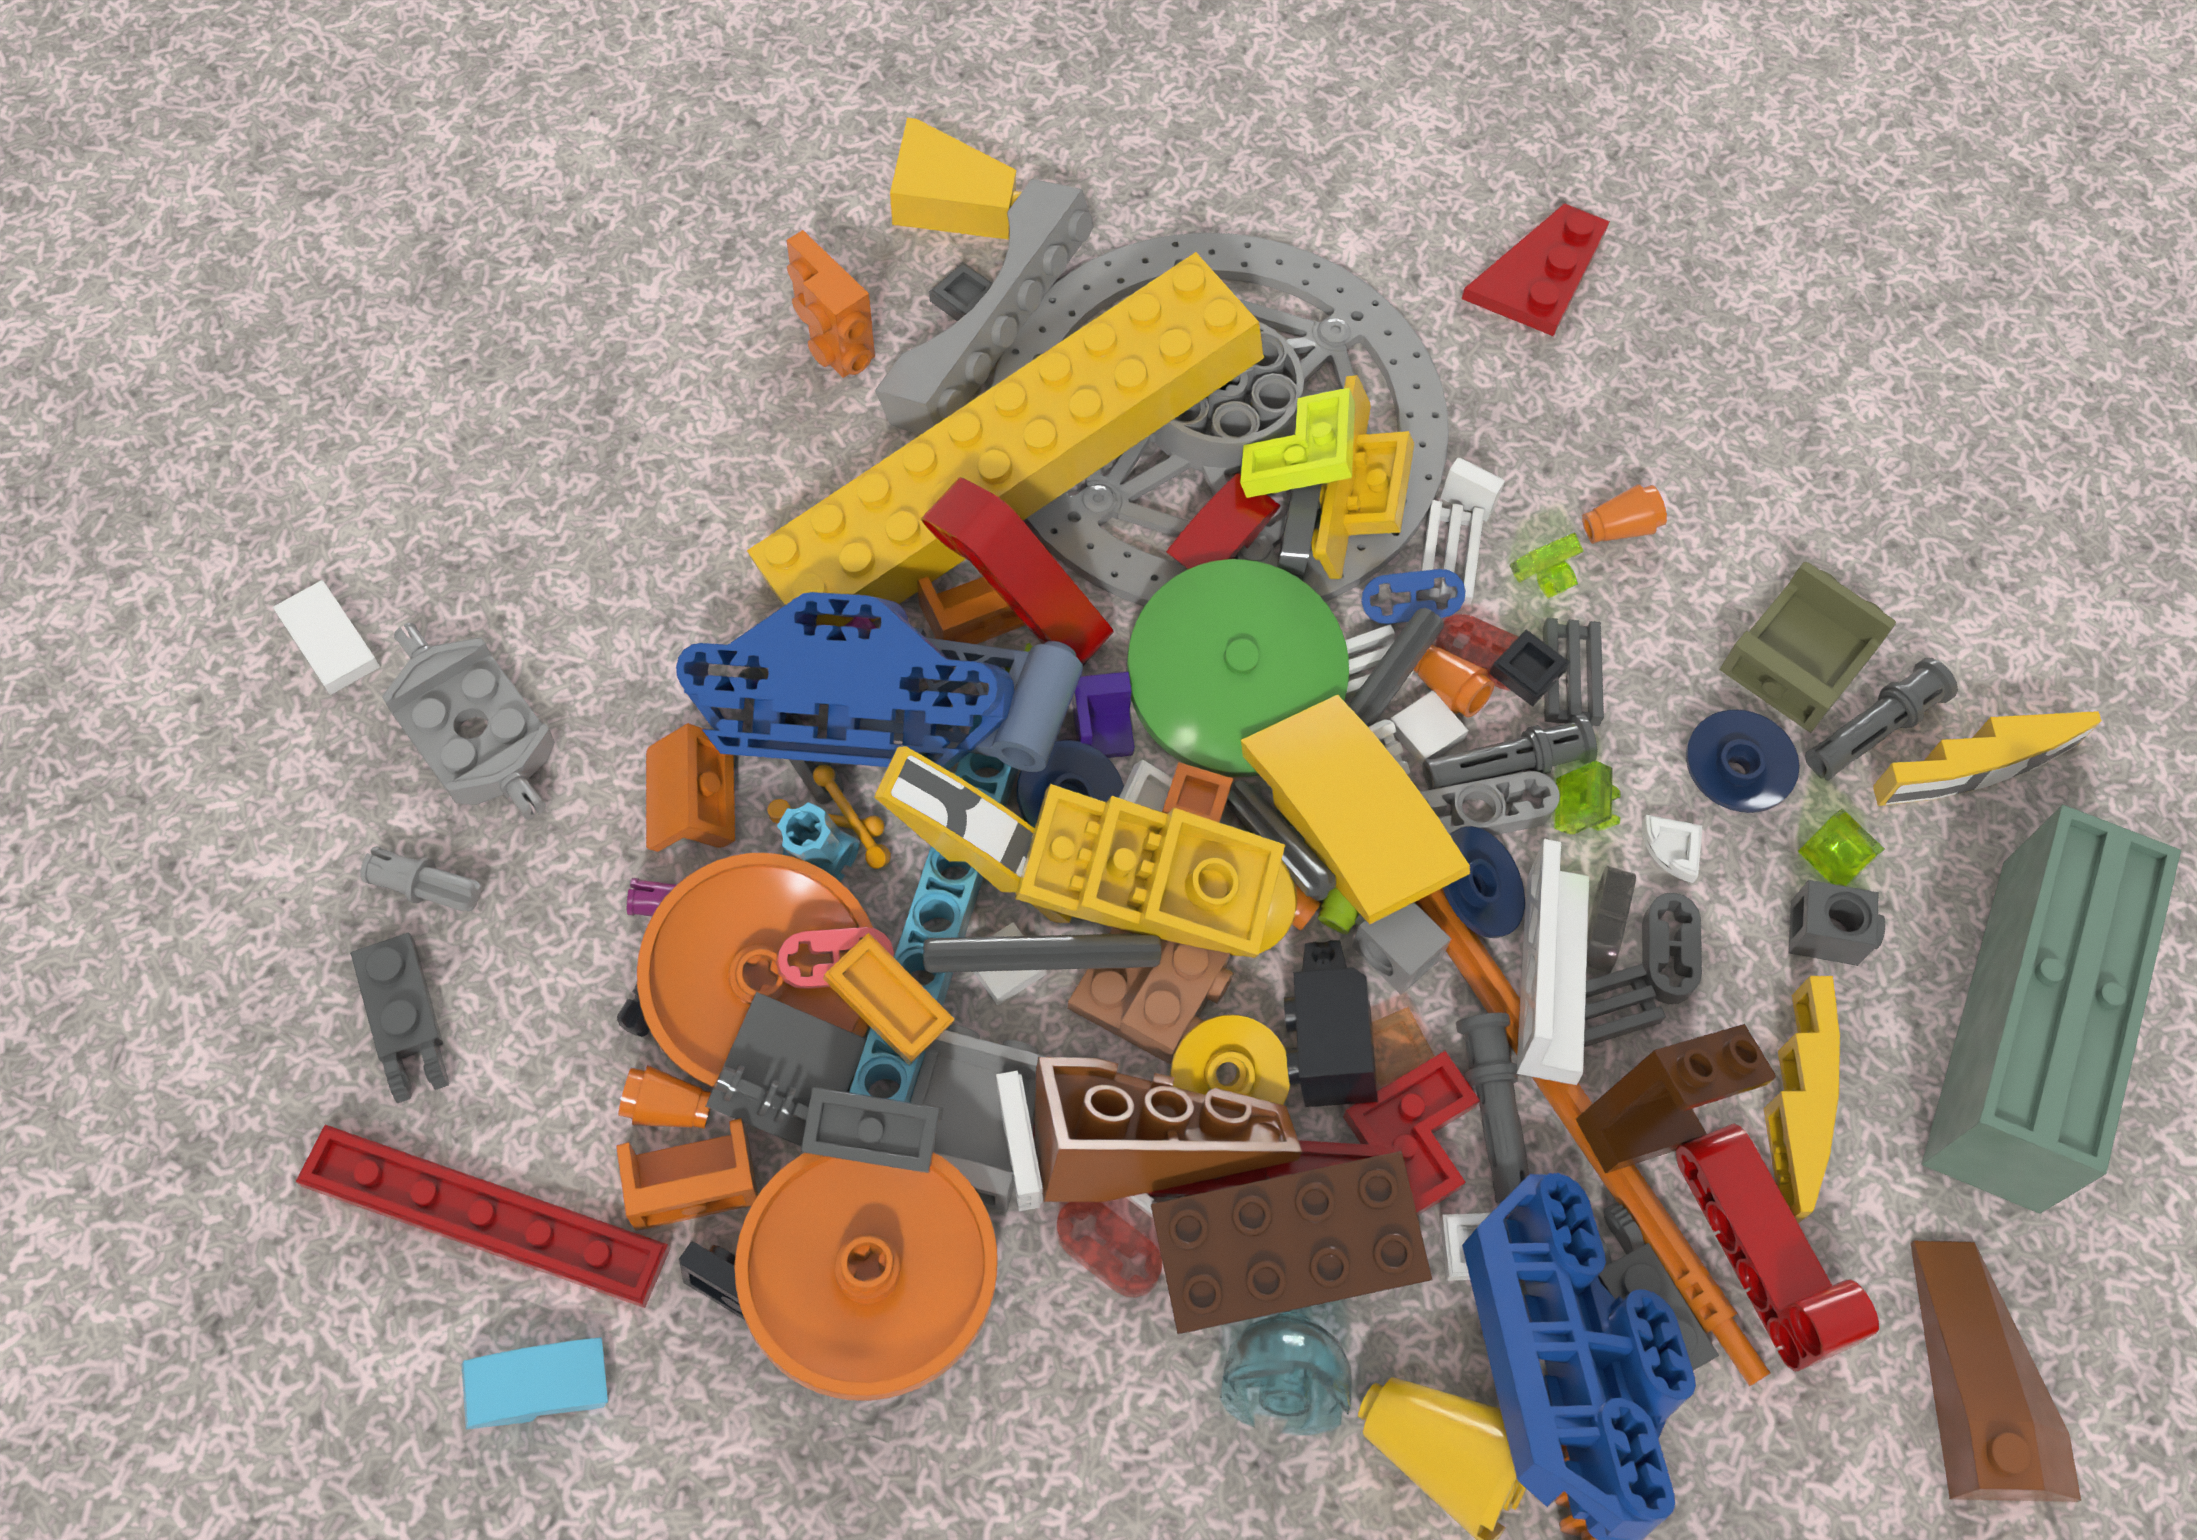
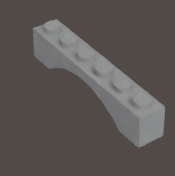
[875,179,1094,435]

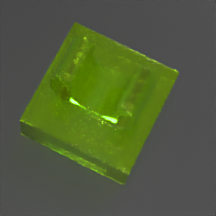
[1509,532,1584,599]
[1554,760,1621,835]
[1798,808,1885,886]

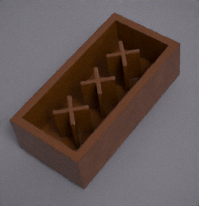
[1151,1151,1433,1334]

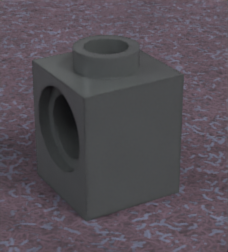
[1788,880,1886,966]

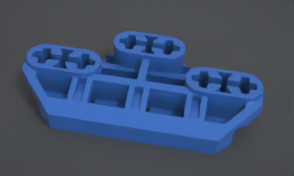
[676,592,1015,770]
[1462,1173,1696,1540]

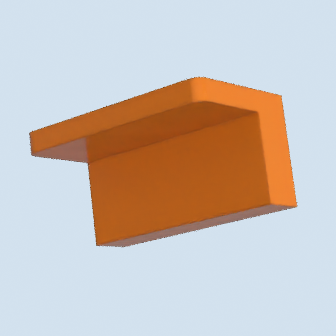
[646,723,735,852]

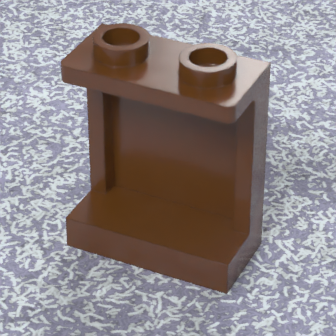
[1576,1024,1776,1173]

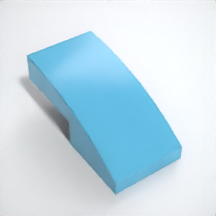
[461,1337,608,1430]

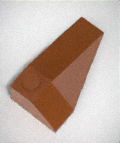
[1034,1057,1302,1202]
[1910,1241,2081,1502]

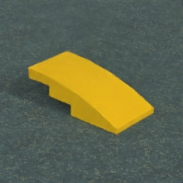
[1241,694,1470,924]
[1015,784,1285,958]

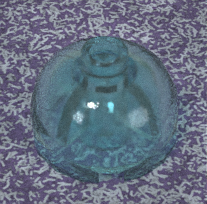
[1220,1312,1352,1435]

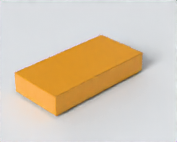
[823,932,955,1066]

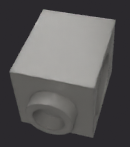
[1352,903,1451,995]

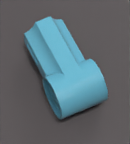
[777,802,860,882]

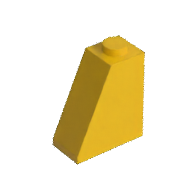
[890,118,1022,240]

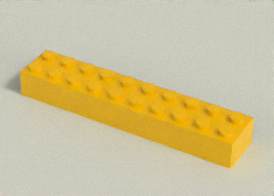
[747,252,1264,627]

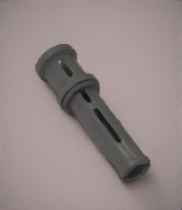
[1805,658,1958,781]
[1422,714,1598,790]
[1456,1013,1529,1203]

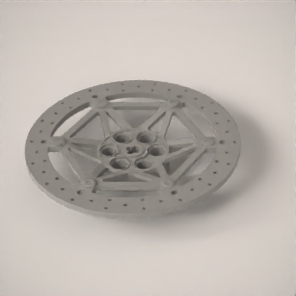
[992,233,1449,607]

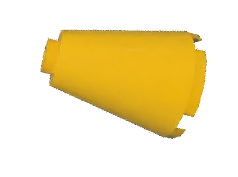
[1358,1377,1526,1540]

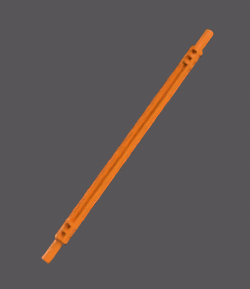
[1414,888,1771,1387]

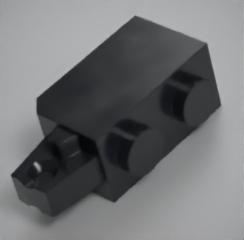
[1284,940,1378,1107]

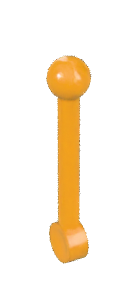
[813,765,891,869]
[767,799,885,838]

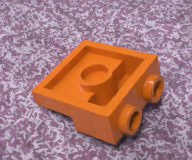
[786,230,875,378]

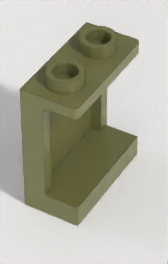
[1719,562,1896,733]

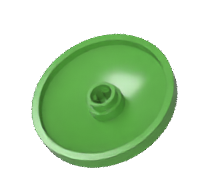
[1126,559,1349,777]

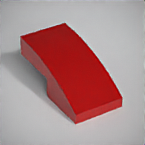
[1166,473,1281,569]

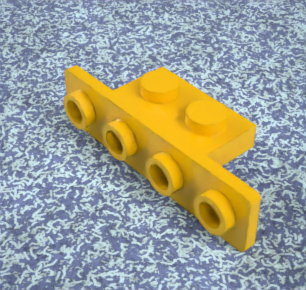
[1311,375,1415,579]

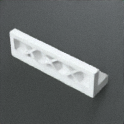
[1516,839,1589,1085]

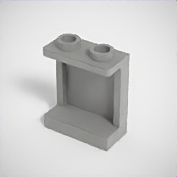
[910,1025,1045,1212]

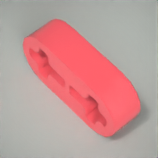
[776,927,894,989]

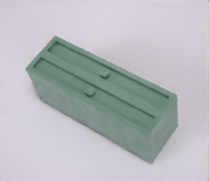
[1921,804,2181,1214]

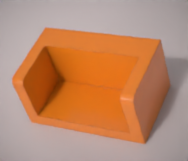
[917,576,1025,644]
[616,1118,758,1231]

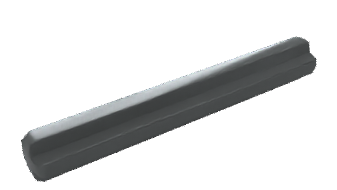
[923,933,1162,973]

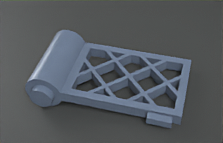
[859,627,1083,772]

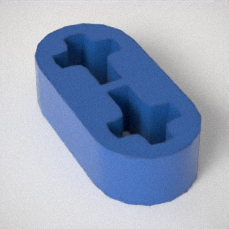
[1361,569,1466,624]

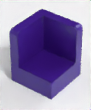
[1072,672,1135,758]

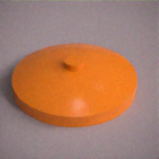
[637,852,873,1088]
[735,1152,998,1401]

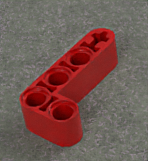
[921,477,1114,666]
[1676,1123,1879,1371]

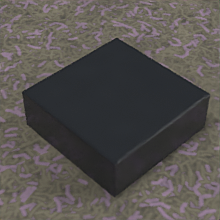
[1489,629,1570,707]

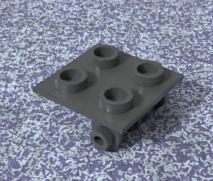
[706,992,867,1147]

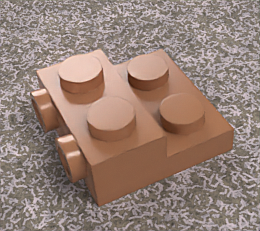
[1067,927,1234,1065]

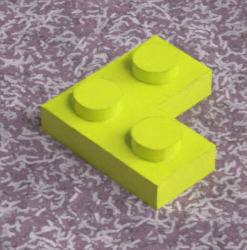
[1240,388,1355,498]

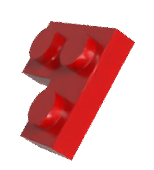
[1343,1051,1480,1216]

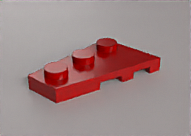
[1461,203,1610,337]

